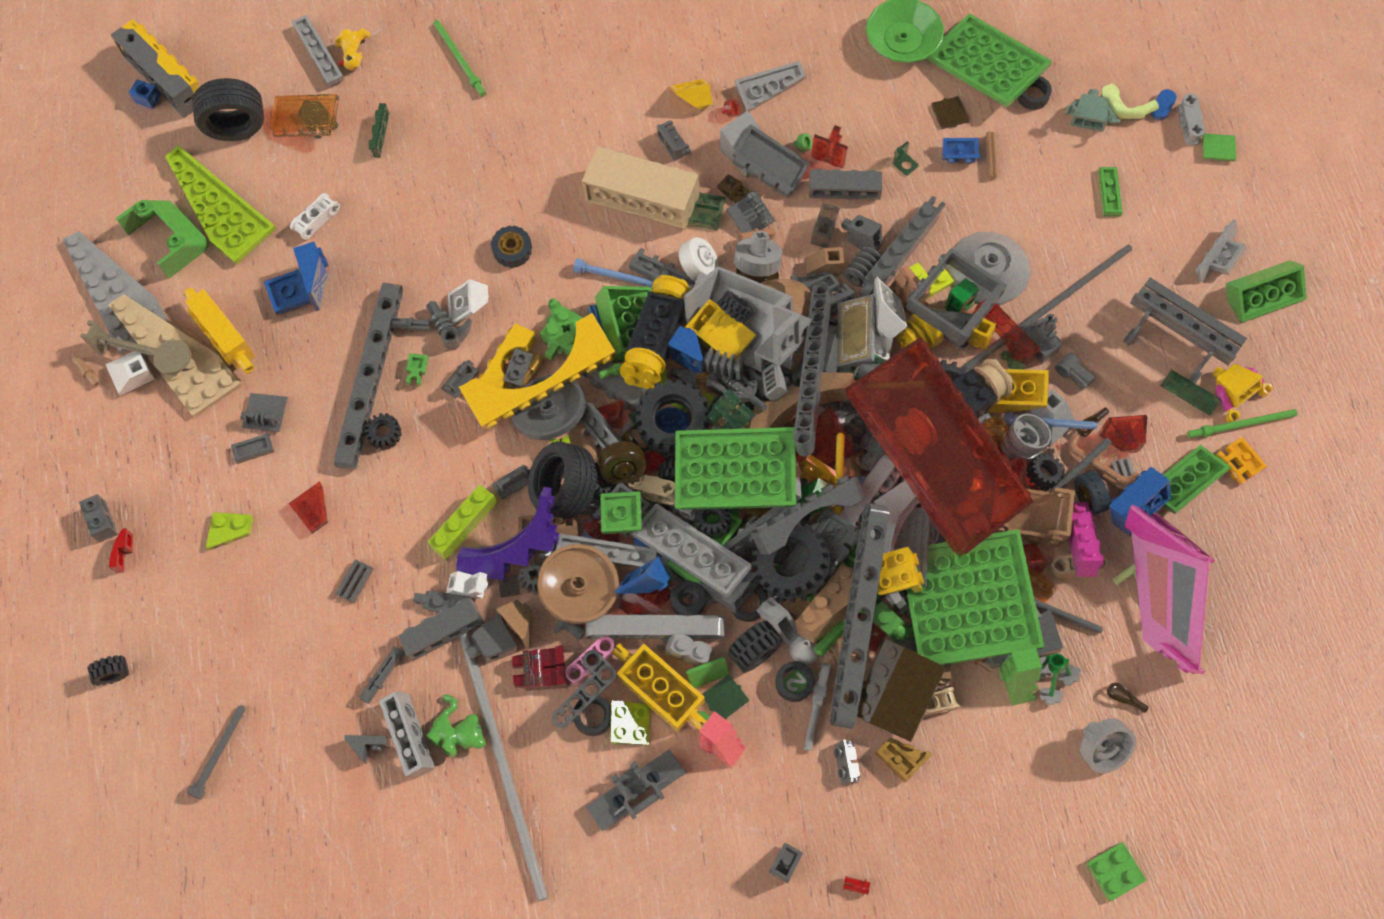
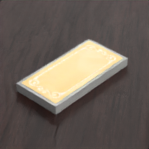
[837,294,875,370]

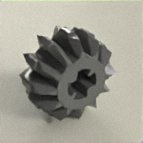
[518,560,543,595]

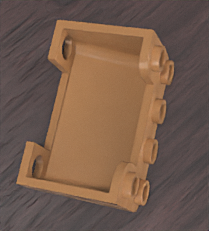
[987,478,1075,547]

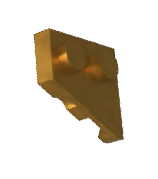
[875,738,932,783]

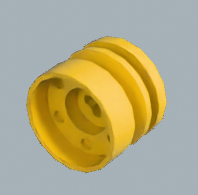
[895,314,944,359]

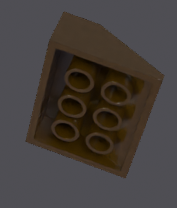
[857,639,946,742]

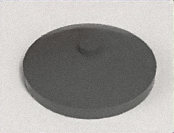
[511,375,586,440]

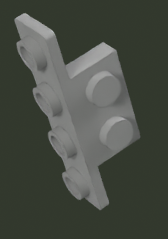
[1196,220,1246,282]

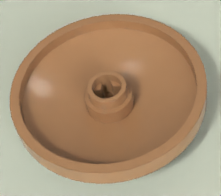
[537,544,619,624]

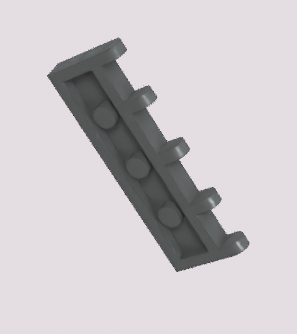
[629,248,696,290]
[577,402,623,449]

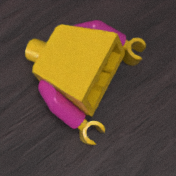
[1212,364,1273,423]

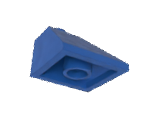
[668,326,705,377]
[615,557,671,594]

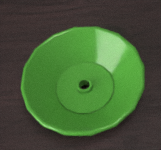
[866,0,944,63]

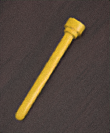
[832,433,845,515]

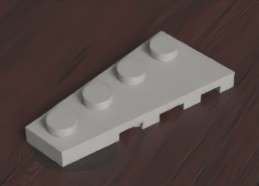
[734,61,805,112]

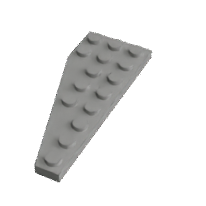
[62,231,170,354]

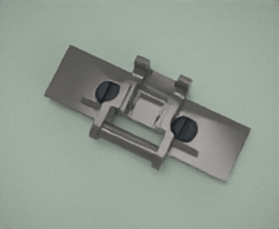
[586,750,686,831]

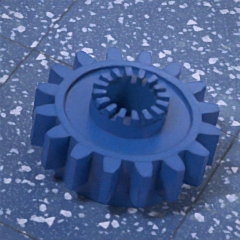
[655,407,691,433]

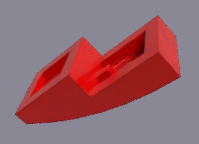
[109,528,133,573]

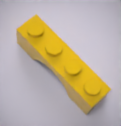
[478,323,536,389]

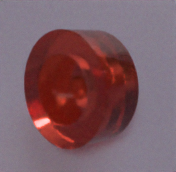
[721,98,740,117]

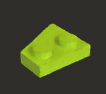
[206,512,253,550]

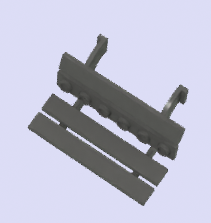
[1123,277,1247,387]

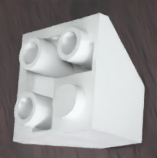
[105,351,155,396]

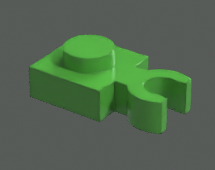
[406,353,429,387]

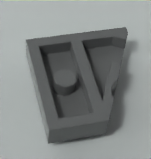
[790,272,840,293]

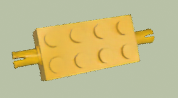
[183,288,255,374]
[612,644,706,732]

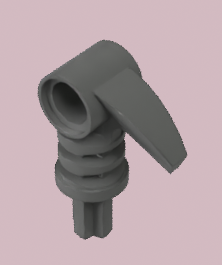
[426,301,472,350]

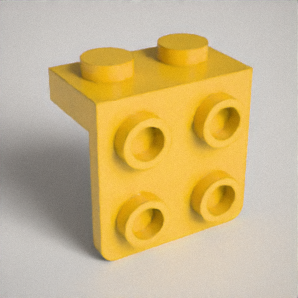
[877,547,924,596]

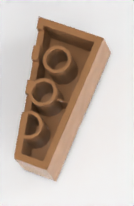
[796,563,868,644]

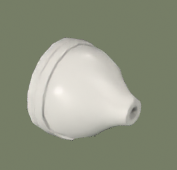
[789,636,818,665]

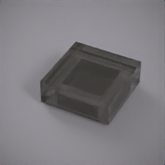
[498,574,521,598]

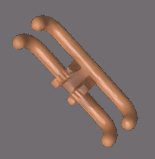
[1067,434,1139,491]

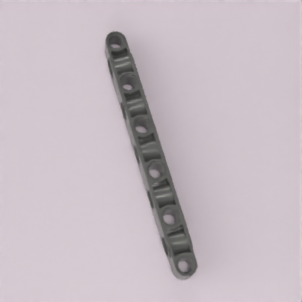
[334,283,403,470]
[830,503,889,729]

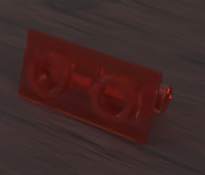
[583,514,620,543]

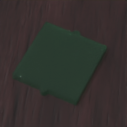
[702,674,750,720]

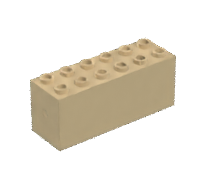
[582,146,700,230]

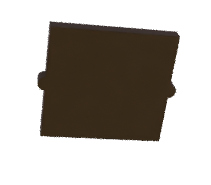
[931,96,969,129]

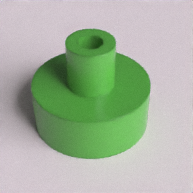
[794,133,812,152]

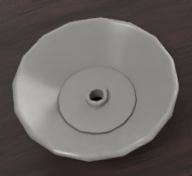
[948,232,1031,305]

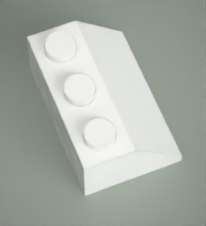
[873,277,907,340]

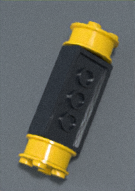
[620,275,691,389]

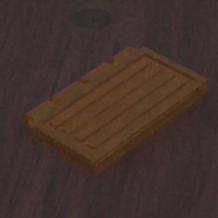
[270,94,339,137]

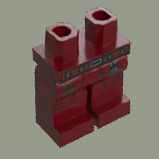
[512,645,567,691]

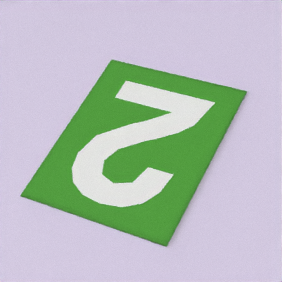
[783,670,807,693]

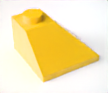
[670,79,713,110]

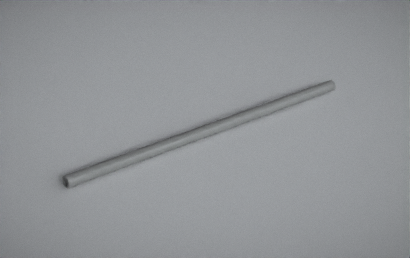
[459,632,548,902]

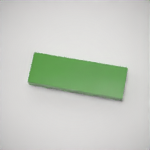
[1098,167,1123,216]

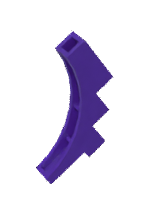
[456,487,560,580]

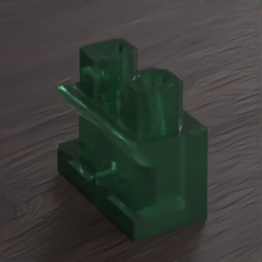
[707,389,755,429]

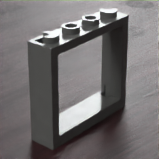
[906,248,1007,346]

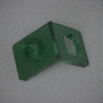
[893,141,919,176]

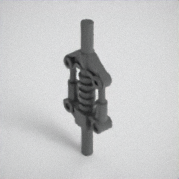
[703,357,767,412]

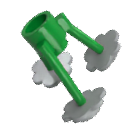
[1040,653,1081,705]

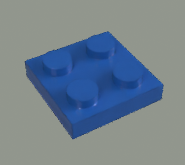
[264,269,311,315]

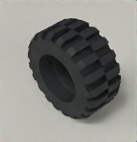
[636,379,710,457]

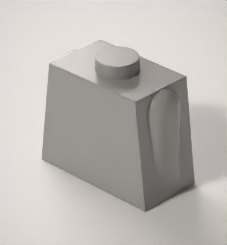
[756,597,800,646]

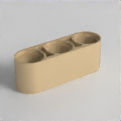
[1048,553,1109,579]

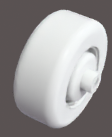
[679,237,719,281]

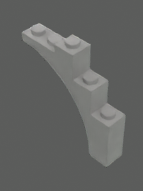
[864,475,928,609]

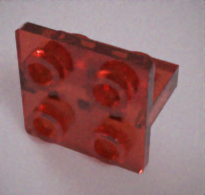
[811,125,848,168]

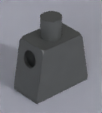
[841,215,882,251]
[465,615,517,663]

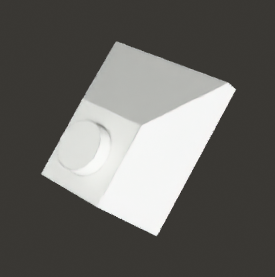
[448,279,489,326]

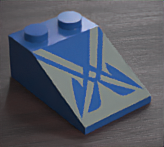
[293,241,329,311]

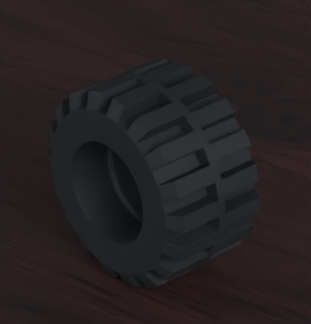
[727,621,782,673]

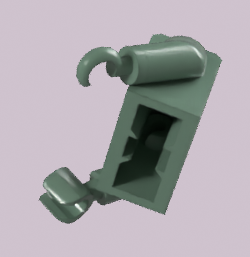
[1064,89,1121,131]

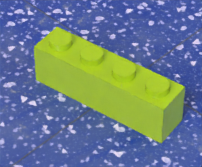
[427,484,497,561]

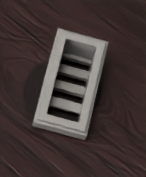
[762,363,789,401]

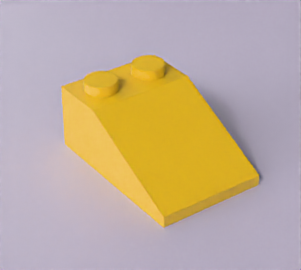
[989,369,1049,413]

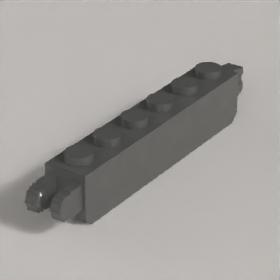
[860,196,946,297]

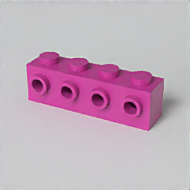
[1068,502,1103,577]

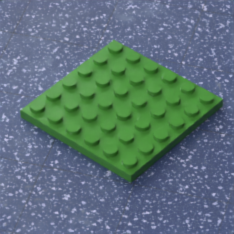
[906,529,1045,665]

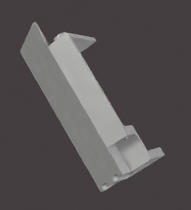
[682,266,812,372]

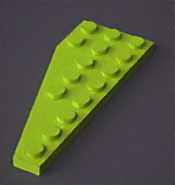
[165,145,276,265]

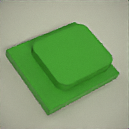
[1202,133,1236,161]

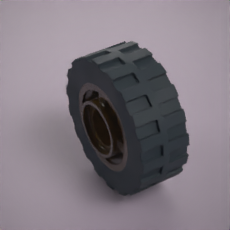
[1074,470,1111,516]

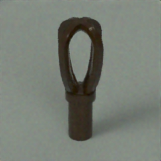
[1076,407,1109,437]
[1107,682,1149,713]

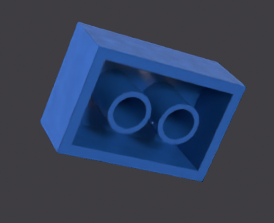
[1109,467,1171,537]

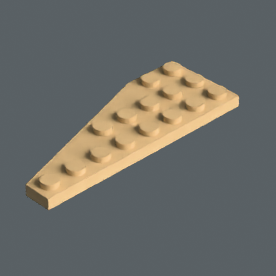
[108,294,242,418]

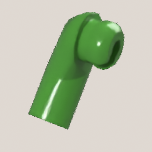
[545,298,561,324]

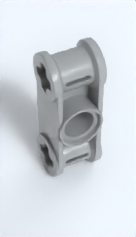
[1178,93,1205,146]

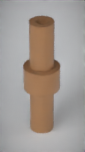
[72,356,100,387]

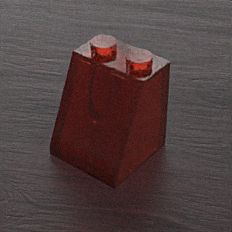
[802,406,857,468]

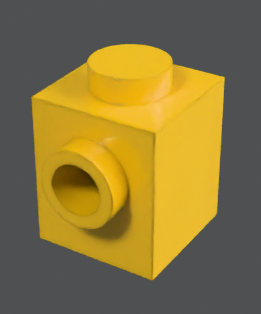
[969,319,996,350]

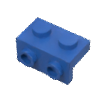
[942,138,980,163]

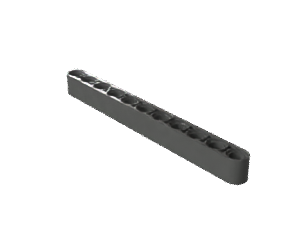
[793,283,831,457]

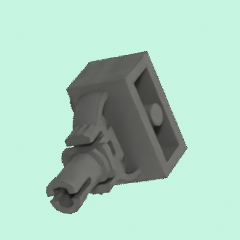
[1017,314,1062,364]

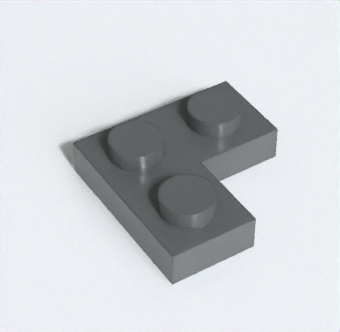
[859,431,891,472]

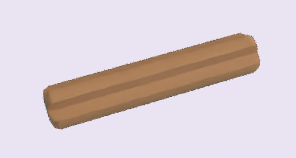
[985,132,998,179]

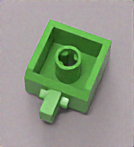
[540,305,583,361]

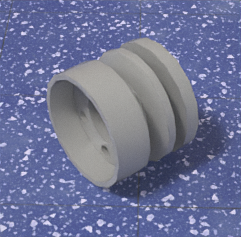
[1000,414,1051,465]

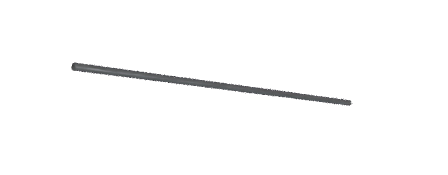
[828,244,1132,470]

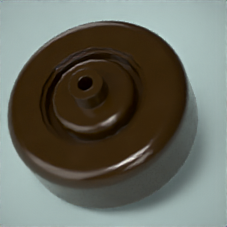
[598,441,646,485]

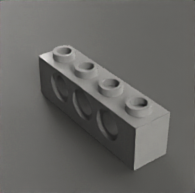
[379,691,435,777]

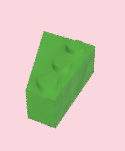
[999,647,1042,706]

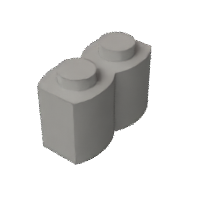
[664,634,712,666]

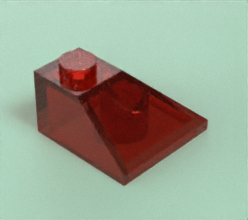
[1099,415,1148,453]
[618,587,672,615]

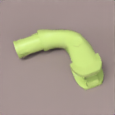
[1100,84,1159,119]

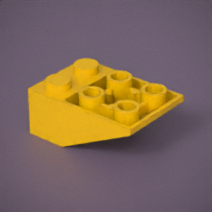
[685,299,756,360]

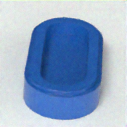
[1151,89,1177,120]

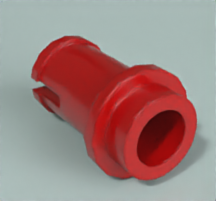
[843,876,871,896]

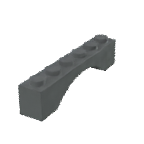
[750,475,866,555]

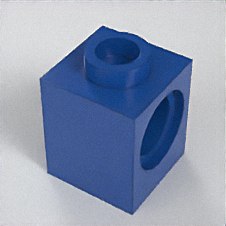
[128,79,161,109]

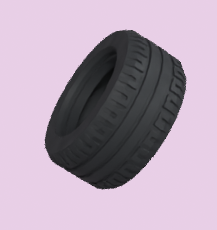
[192,78,264,141]
[528,441,598,519]

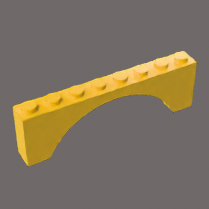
[459,313,615,430]

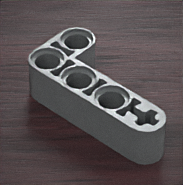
[552,650,616,729]

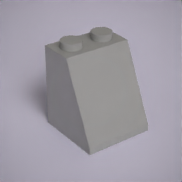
[720,111,763,177]

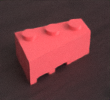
[699,711,746,768]

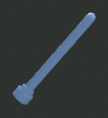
[573,258,654,287]
[1003,412,1097,429]

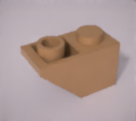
[804,247,844,276]

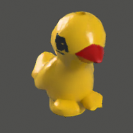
[335,28,371,71]

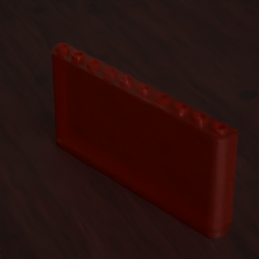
[846,337,1034,556]

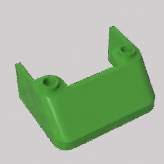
[116,200,209,278]

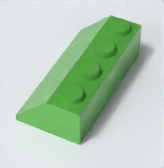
[1226,260,1307,322]

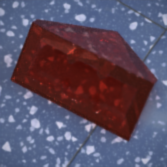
[1023,543,1048,572]

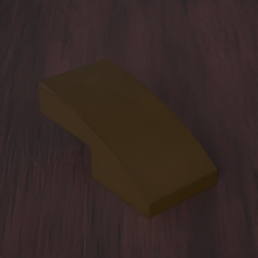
[717,174,751,204]

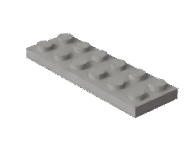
[632,504,752,598]

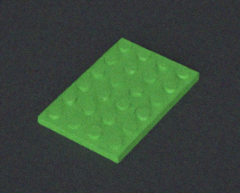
[926,13,1052,108]
[675,427,796,510]

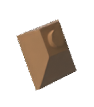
[497,600,533,649]

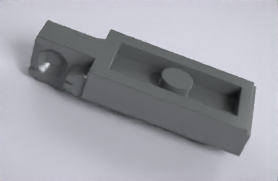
[413,590,471,613]

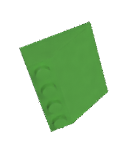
[594,286,652,362]

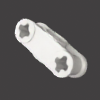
[290,193,340,240]

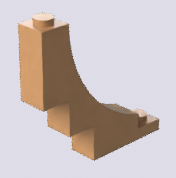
[750,372,858,429]

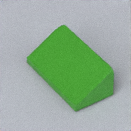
[686,657,729,688]

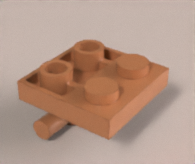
[889,265,930,316]

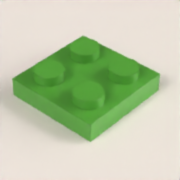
[601,491,642,534]
[1086,842,1147,902]

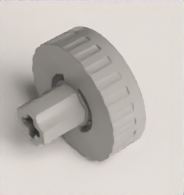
[734,231,783,276]
[1080,718,1136,773]

